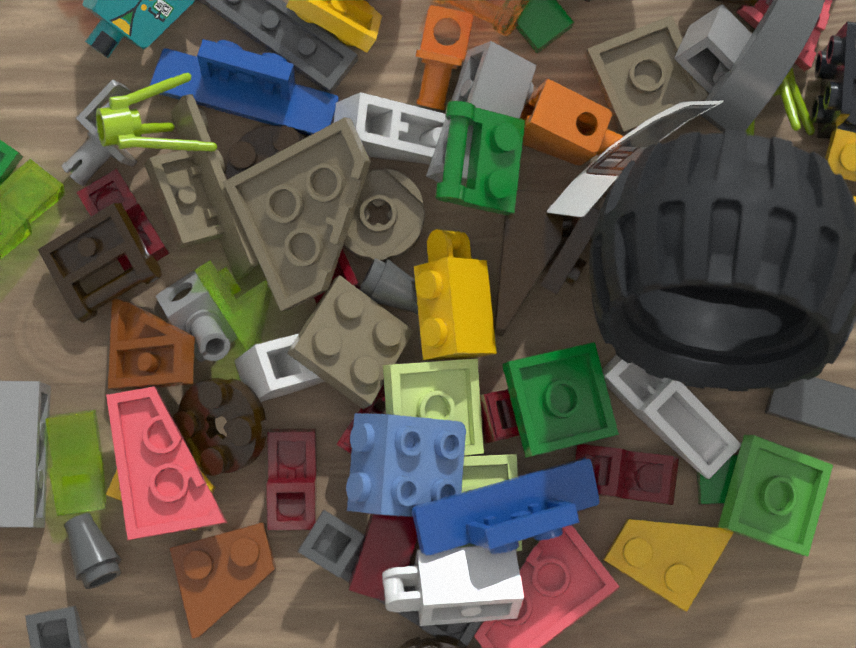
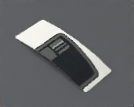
[547,101,724,217]

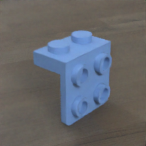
[346,413,466,516]

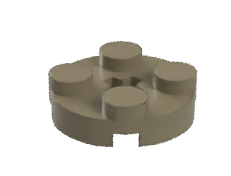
[343,168,425,262]

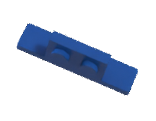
[150,39,339,136]
[412,458,600,556]

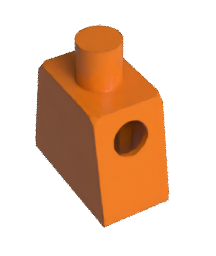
[520,79,624,166]

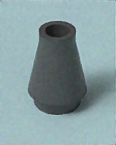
[359,258,418,315]
[64,513,121,589]

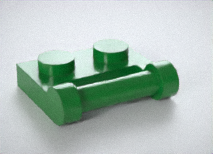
[435,101,525,215]

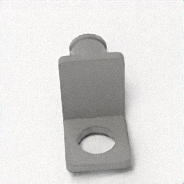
[61,80,137,186]
[156,271,237,362]

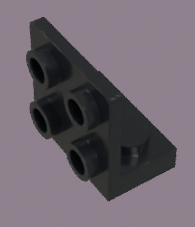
[812,21,856,139]

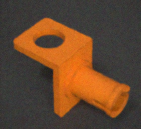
[415,5,473,110]

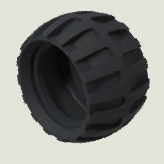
[589,130,856,391]

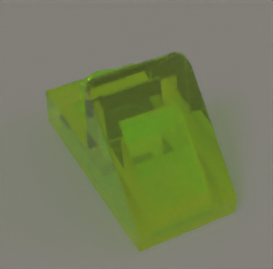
[194,260,272,350]

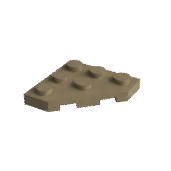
[223,117,371,311]

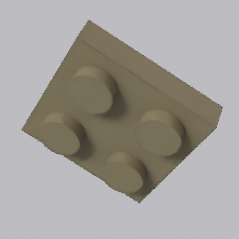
[586,15,708,136]
[287,275,414,409]

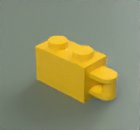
[414,229,497,361]

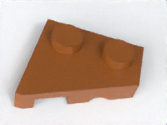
[108,299,195,391]
[170,522,276,639]

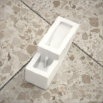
[602,355,741,479]

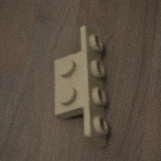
[145,94,259,280]

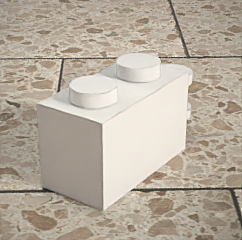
[382,545,524,626]

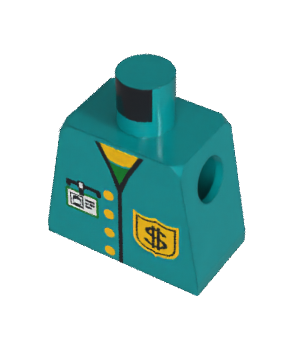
[82,0,195,58]

